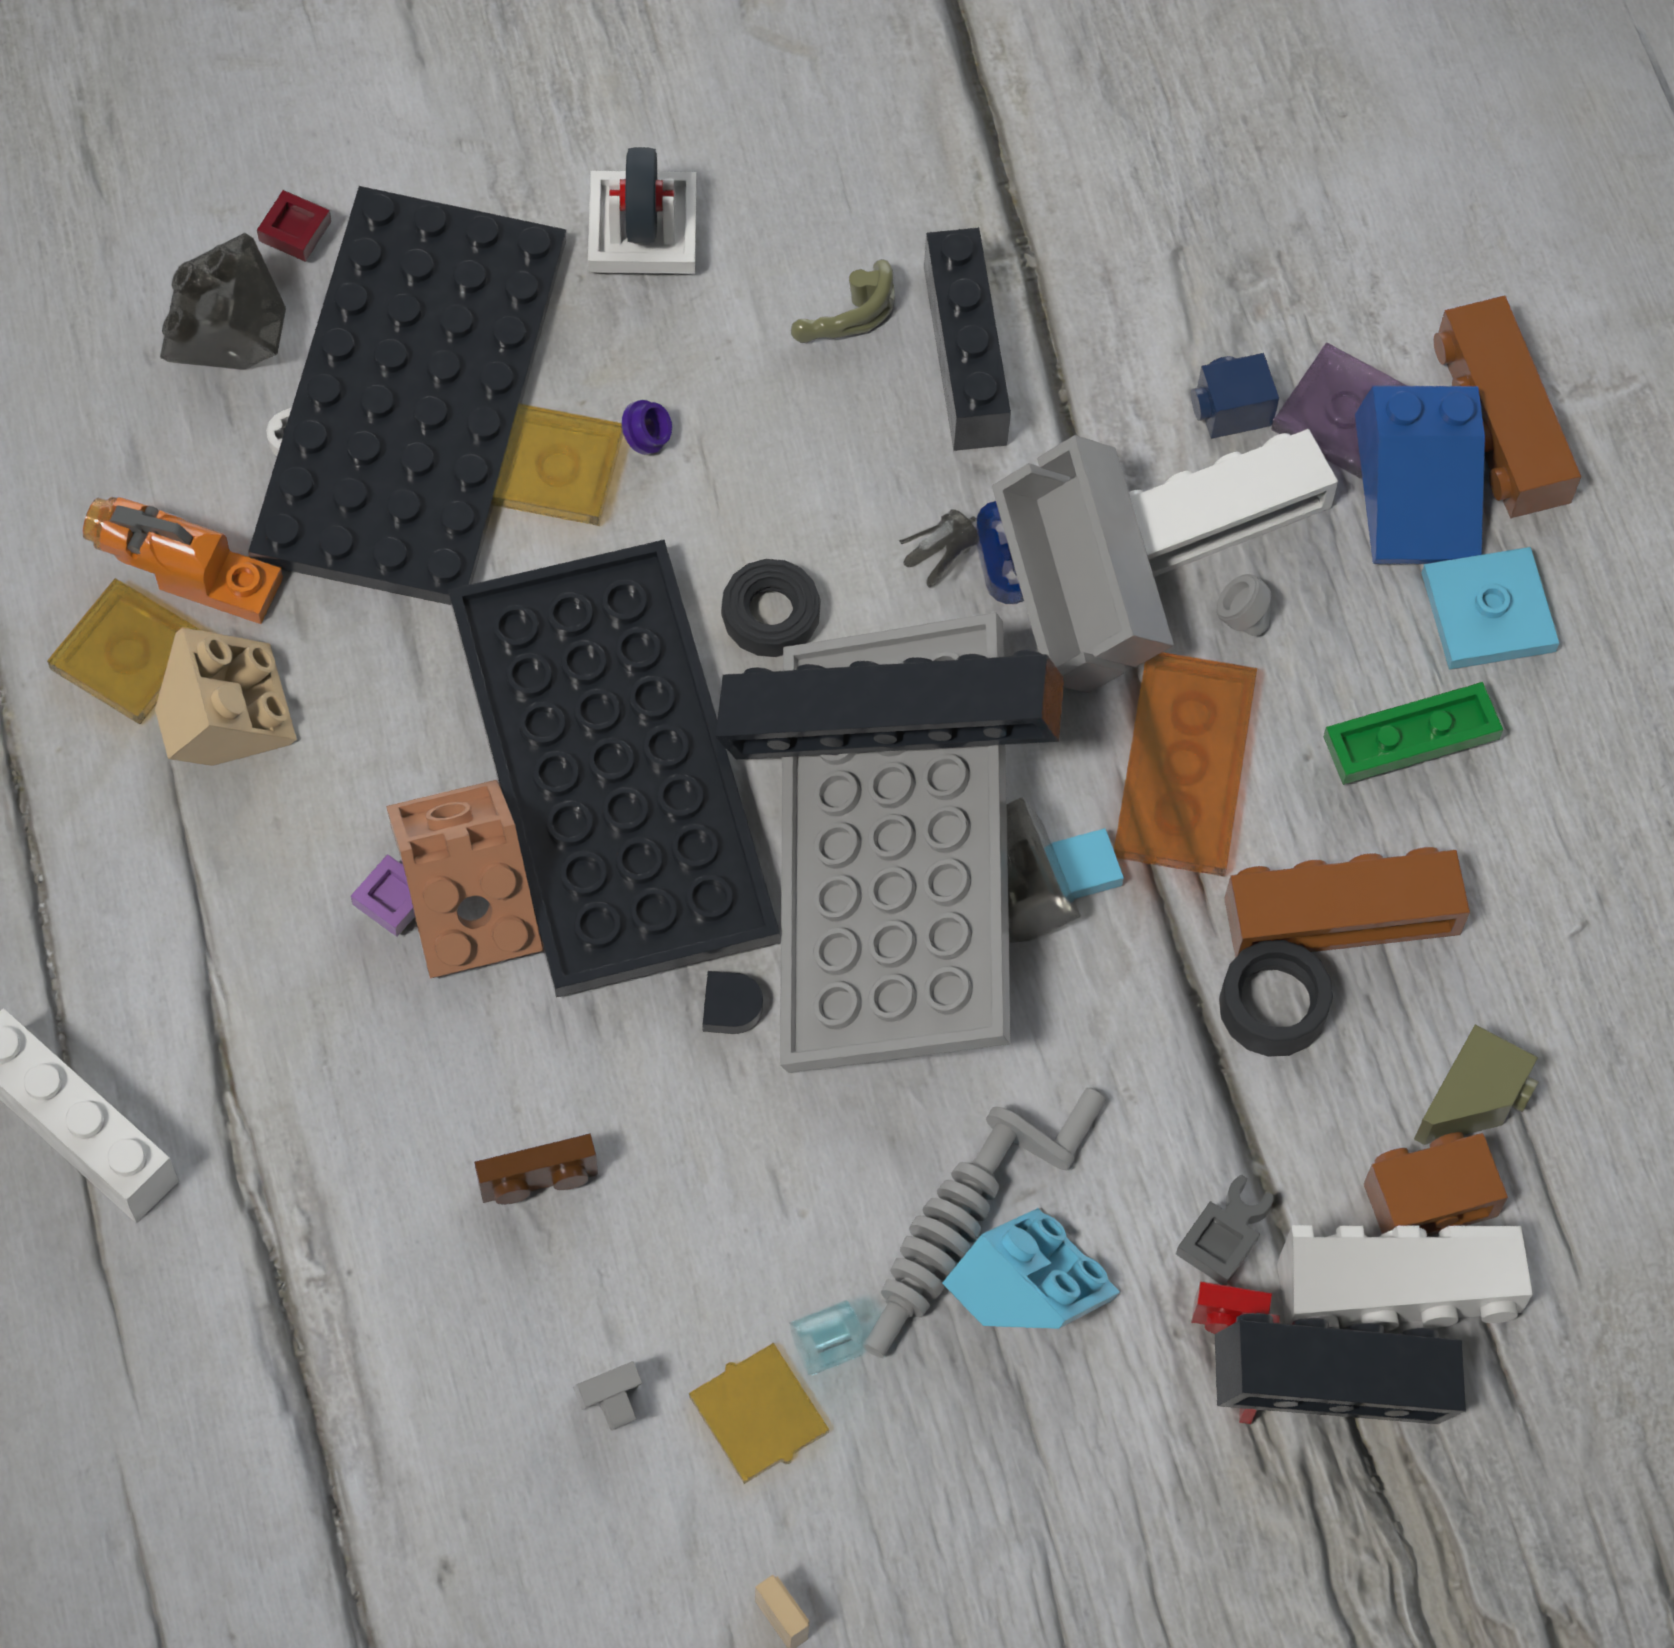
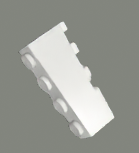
[1277,1225,1533,1332]

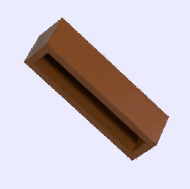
[1433,295,1582,519]
[1224,847,1470,958]

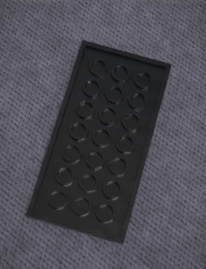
[248,186,566,605]
[448,540,780,998]

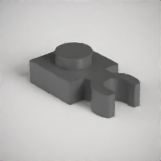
[1176,1175,1273,1286]

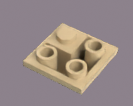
[155,627,297,766]

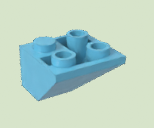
[942,1208,1120,1329]

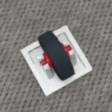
[588,147,697,274]

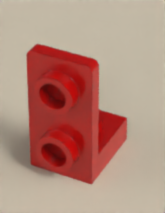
[1191,1281,1280,1424]

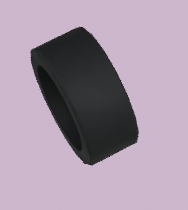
[1219,940,1333,1057]

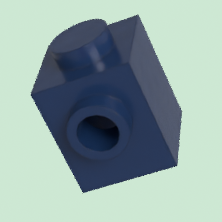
[1191,353,1279,439]

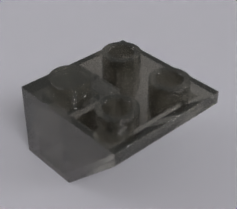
[160,233,286,370]

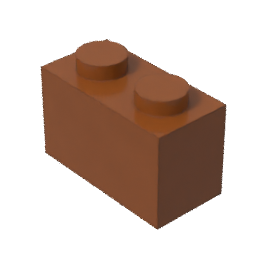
[1363,1132,1508,1237]

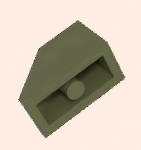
[1414,1024,1539,1145]

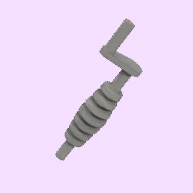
[863,1088,1106,1358]

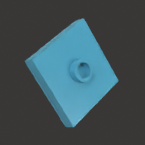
[1421,547,1559,670]

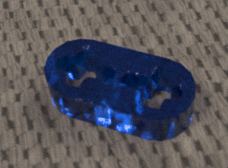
[975,501,1024,604]

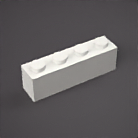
[1129,429,1338,577]
[0,1008,179,1224]

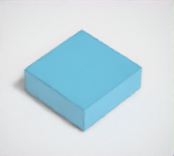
[1050,828,1124,901]

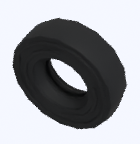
[721,559,821,657]

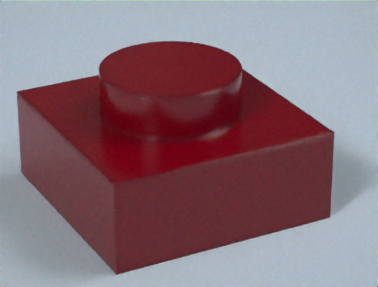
[257,190,332,262]

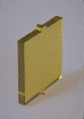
[689,1343,829,1484]

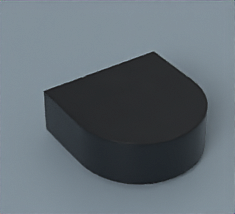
[702,971,763,1034]

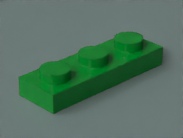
[1323,682,1504,785]

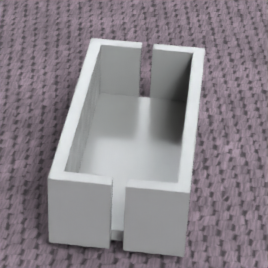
[992,435,1174,693]

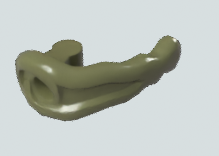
[791,259,895,343]

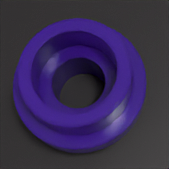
[622,400,672,455]

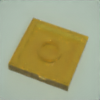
[493,403,623,526]
[47,578,202,725]

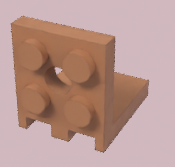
[386,779,543,979]

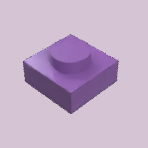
[351,854,415,937]

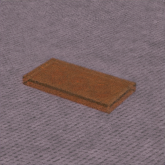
[1114,652,1257,877]

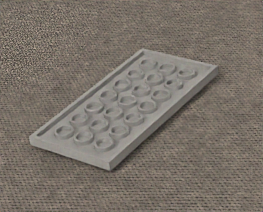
[780,612,1011,1073]

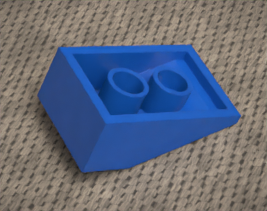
[1355,386,1485,564]

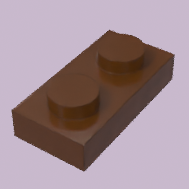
[474,1133,598,1205]

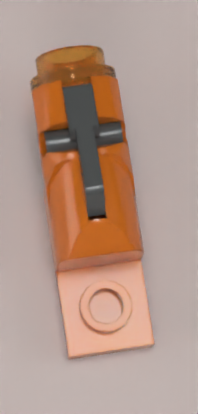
[83,496,283,624]

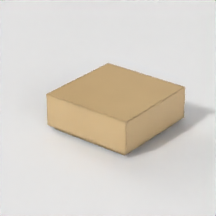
[755,1575,810,1648]

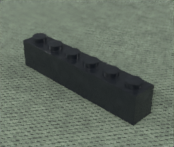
[715,650,1064,760]

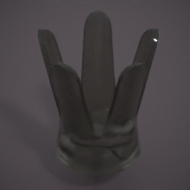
[899,509,979,588]

